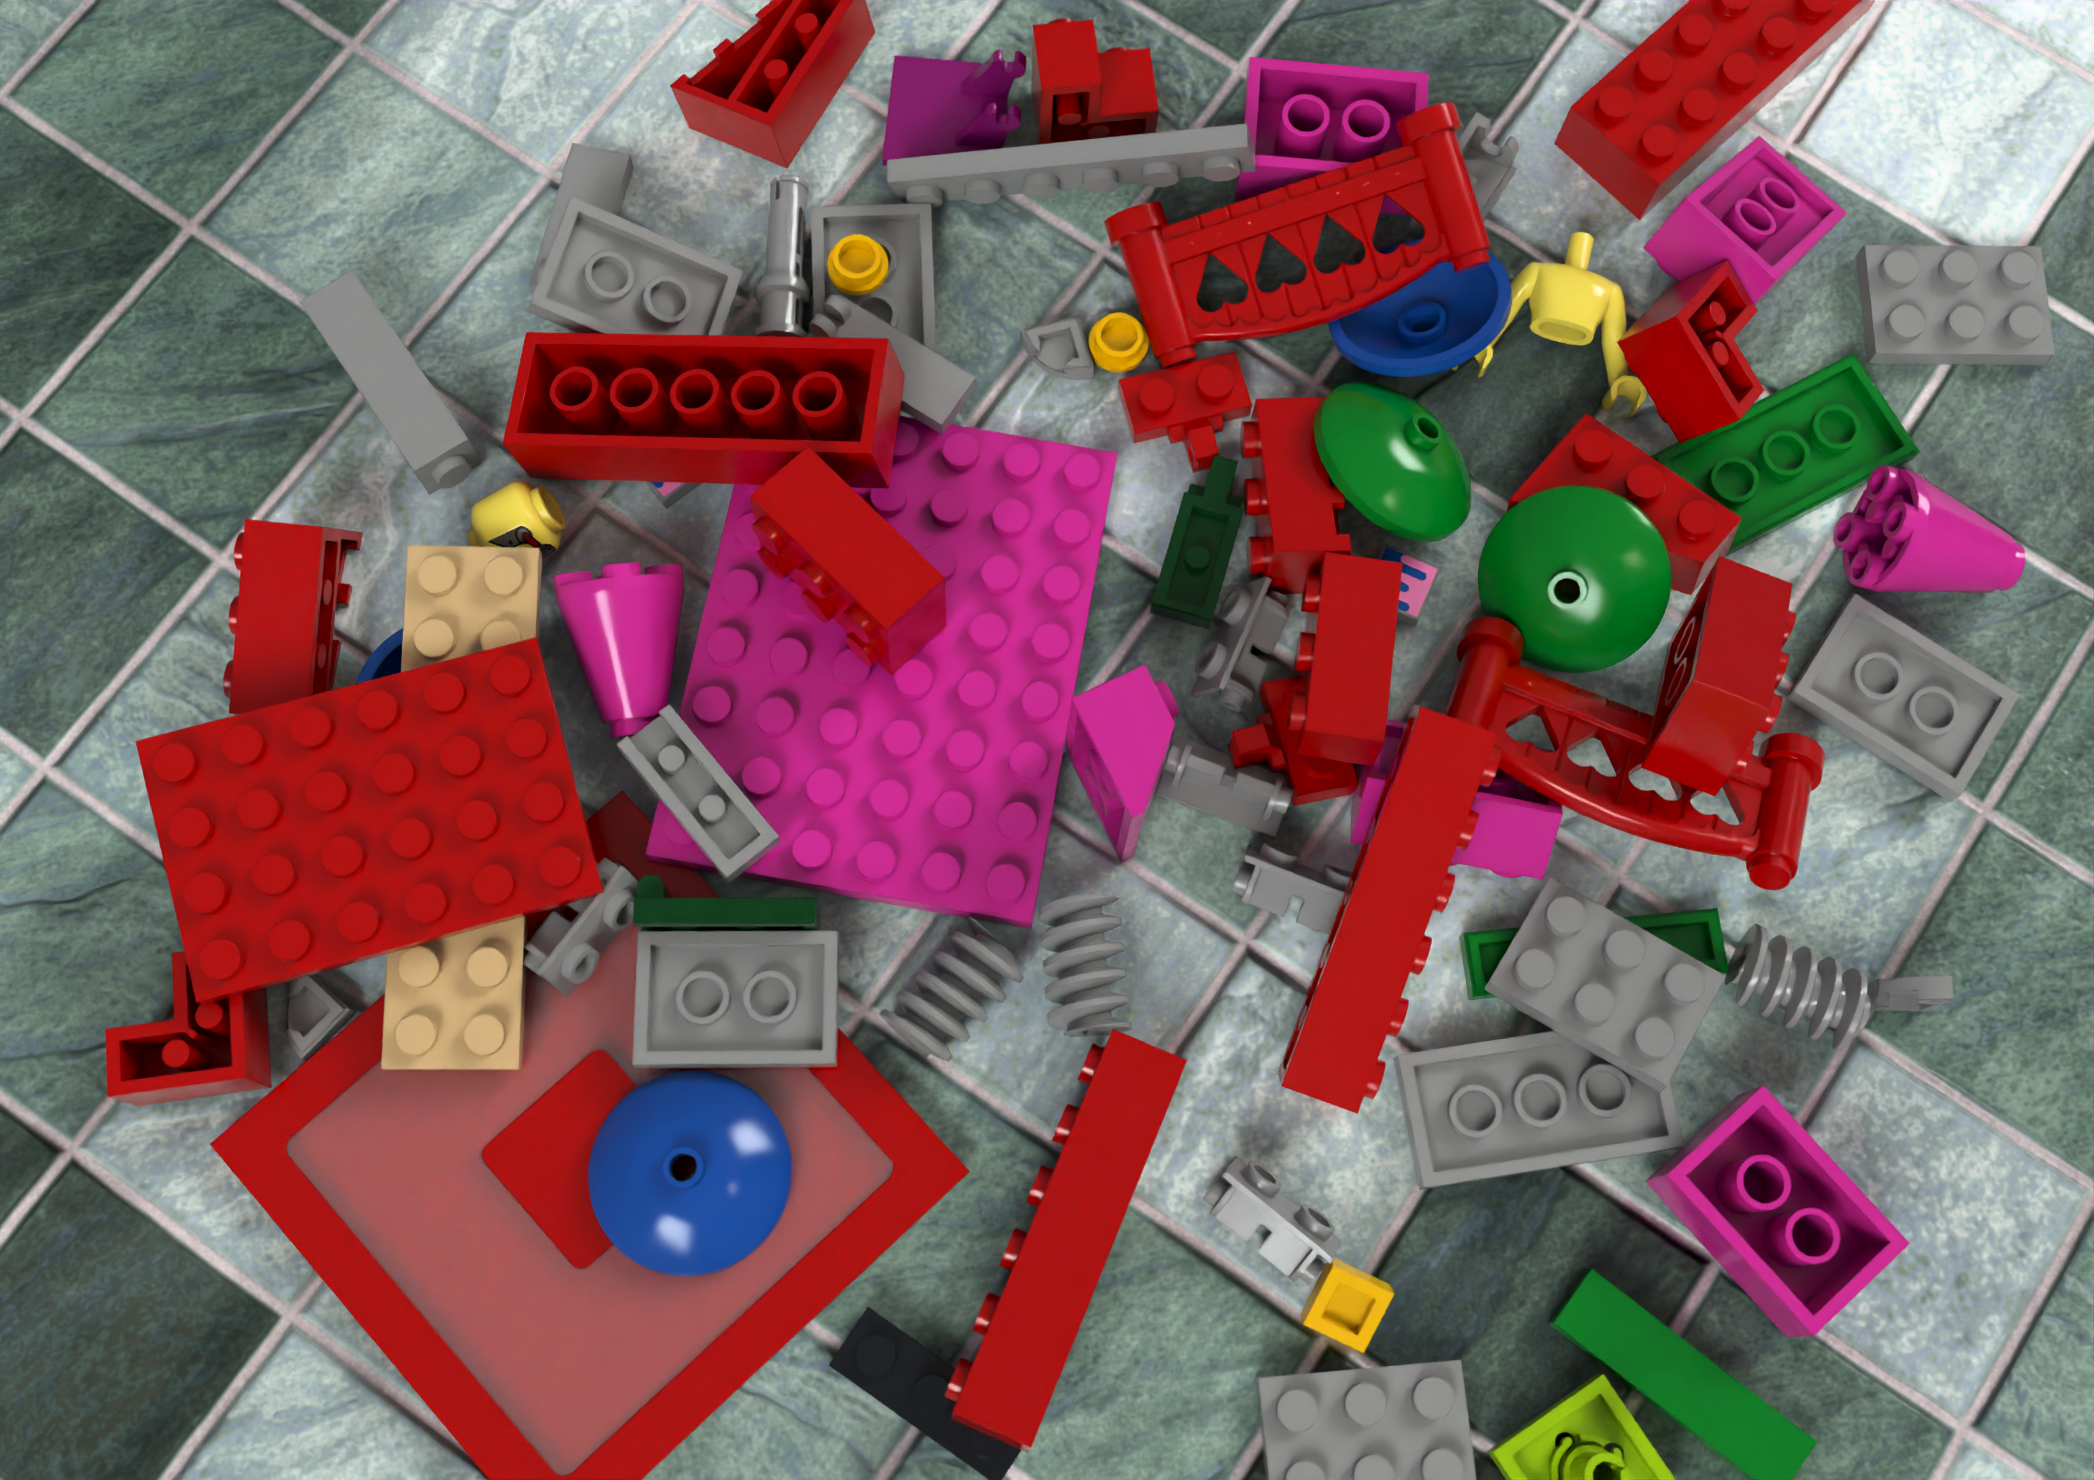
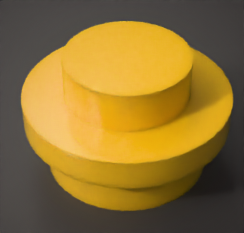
[827,234,889,296]
[1088,312,1149,373]

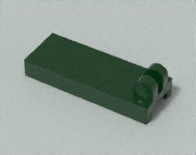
[633,875,820,931]

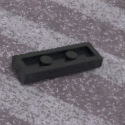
[829,1307,1021,1480]

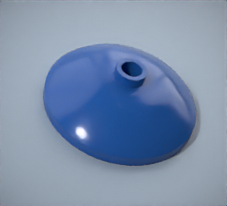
[1328,238,1512,377]
[588,1071,793,1277]

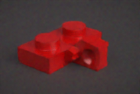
[1118,352,1252,473]
[1228,675,1359,806]

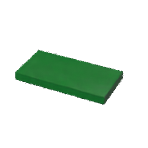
[1651,353,1920,557]

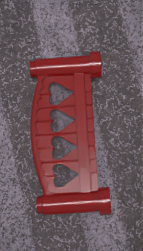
[1104,102,1491,369]
[1444,617,1825,890]

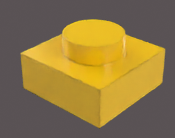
[1300,1258,1394,1353]

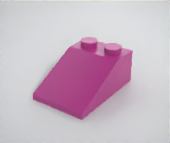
[1643,136,1847,306]

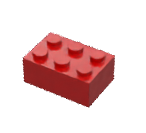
[749,446,947,676]
[1641,556,1796,797]

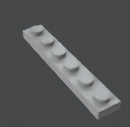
[887,123,1256,209]

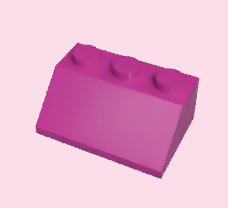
[1066,665,1179,863]
[1351,719,1563,880]

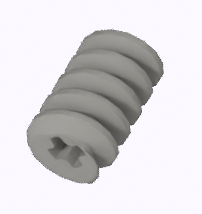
[1039,894,1132,1037]
[879,916,1024,1062]
[1725,924,1880,1052]

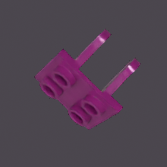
[882,49,1027,166]

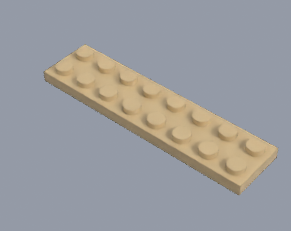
[381,545,542,1070]

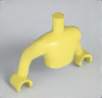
[1452,232,1647,417]

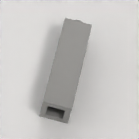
[299,270,482,495]

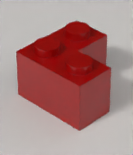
[1031,18,1159,145]
[1617,260,1764,443]
[105,951,272,1106]

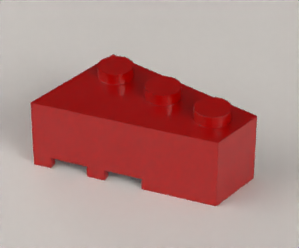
[670,0,875,169]
[1240,397,1352,594]
[1506,413,1742,595]
[223,519,363,714]
[1287,552,1403,766]

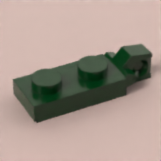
[1150,455,1244,630]

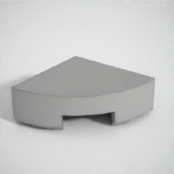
[1020,316,1095,380]
[286,974,356,1061]
[1867,976,1954,1012]

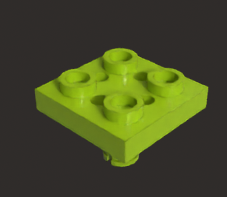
[1487,1374,1676,1480]

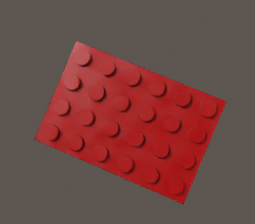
[136,637,604,1004]

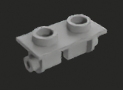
[1191,577,1290,712]
[1155,736,1293,839]
[1231,842,1351,934]
[523,857,638,998]
[1203,1156,1341,1285]

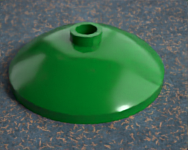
[1313,382,1472,542]
[1478,485,1672,673]

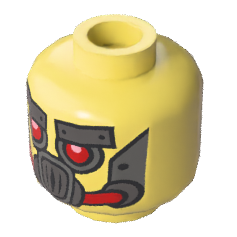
[467,480,566,559]

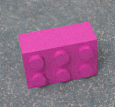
[1235,57,1429,216]
[1645,1086,1910,1337]

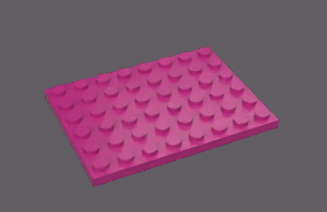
[645,415,1117,929]

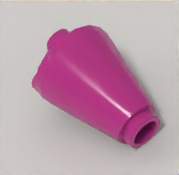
[1833,465,2025,593]
[553,562,685,738]

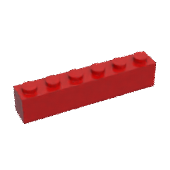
[1278,704,1502,1114]
[944,1029,1187,1452]

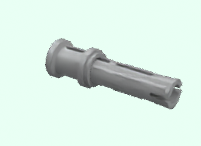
[753,175,810,337]

